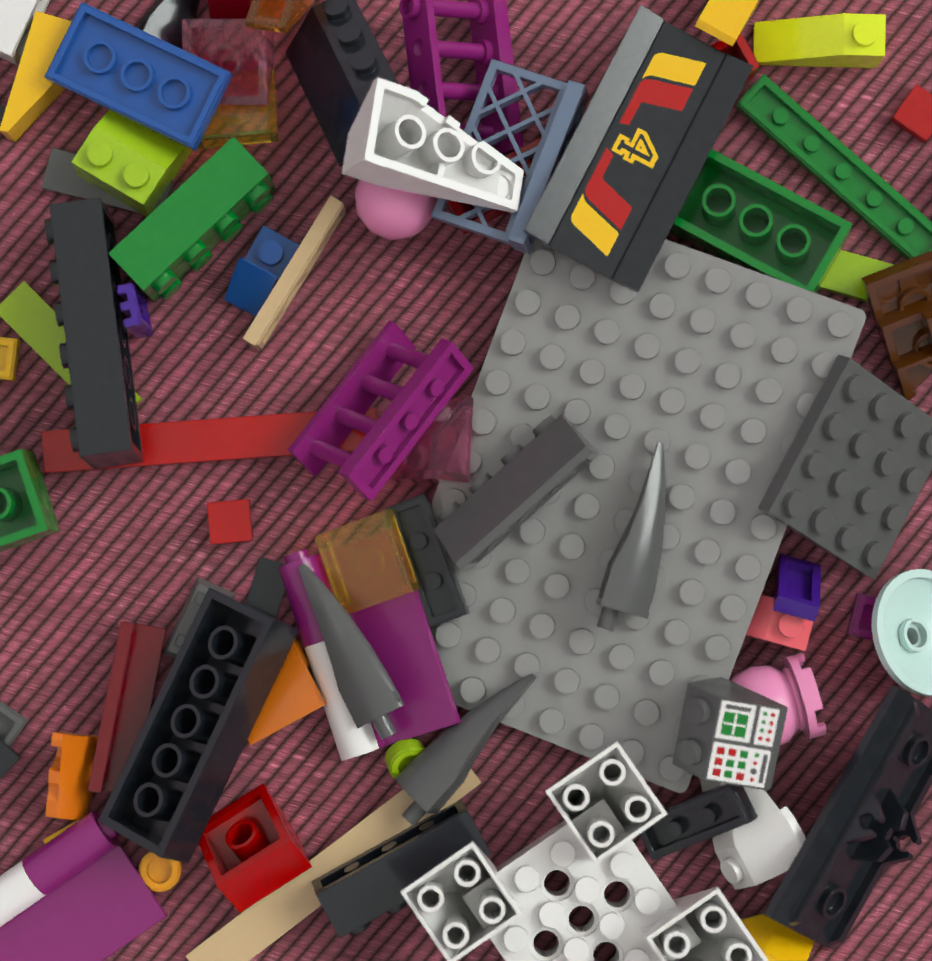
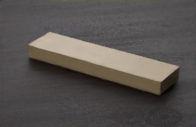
[243,195,346,351]

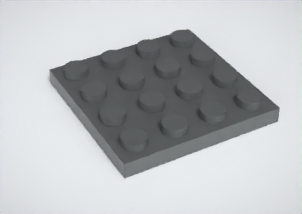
[758,355,932,580]

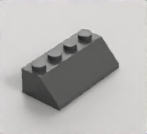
[433,415,600,570]

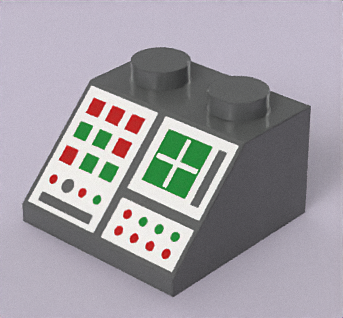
[672,677,788,790]

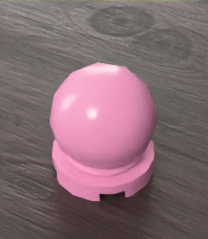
[355,179,437,240]
[730,653,827,746]

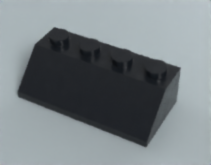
[286,0,399,167]

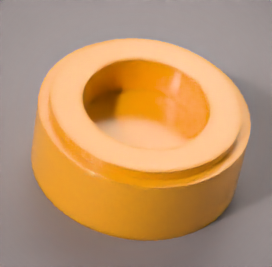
[138,852,182,892]

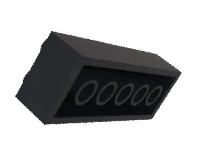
[44,197,144,469]
[98,588,299,863]

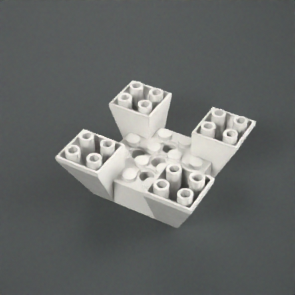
[400,741,768,961]

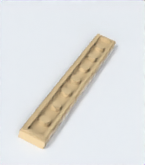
[185,769,482,961]

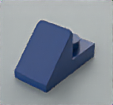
[224,226,300,317]

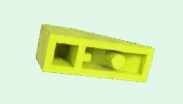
[753,13,886,68]

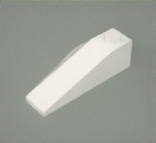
[342,78,524,213]
[700,778,806,890]

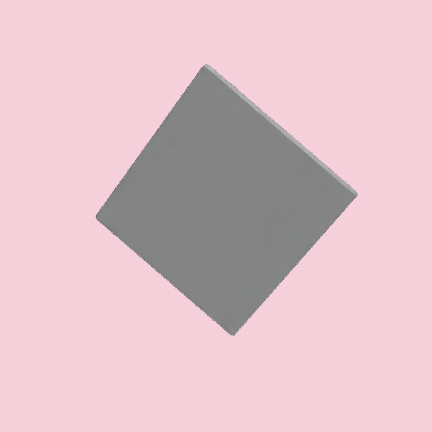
[430,239,866,793]

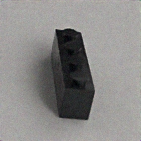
[312,799,491,938]

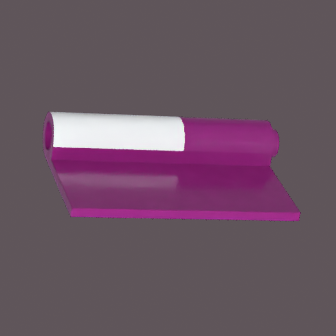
[278,527,461,761]
[0,811,168,961]

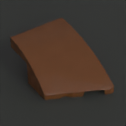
[861,251,932,400]

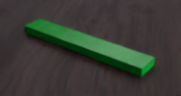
[735,73,932,260]

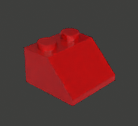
[198,783,312,913]

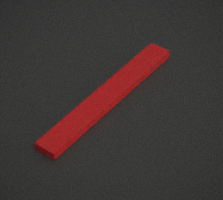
[41,407,377,474]

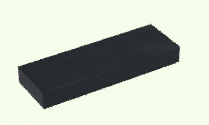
[385,494,470,628]
[639,784,758,861]

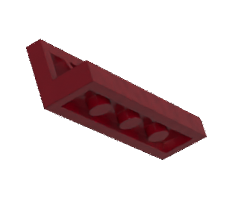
[88,621,167,793]

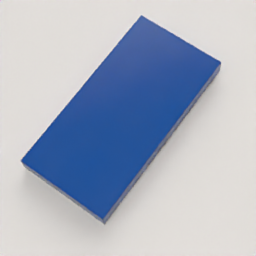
[44,2,233,151]

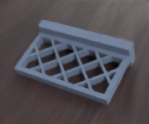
[431,59,590,255]

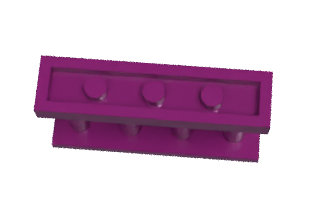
[399,0,524,156]
[288,320,474,501]

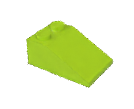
[71,110,214,217]

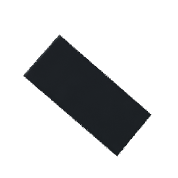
[246,557,285,618]

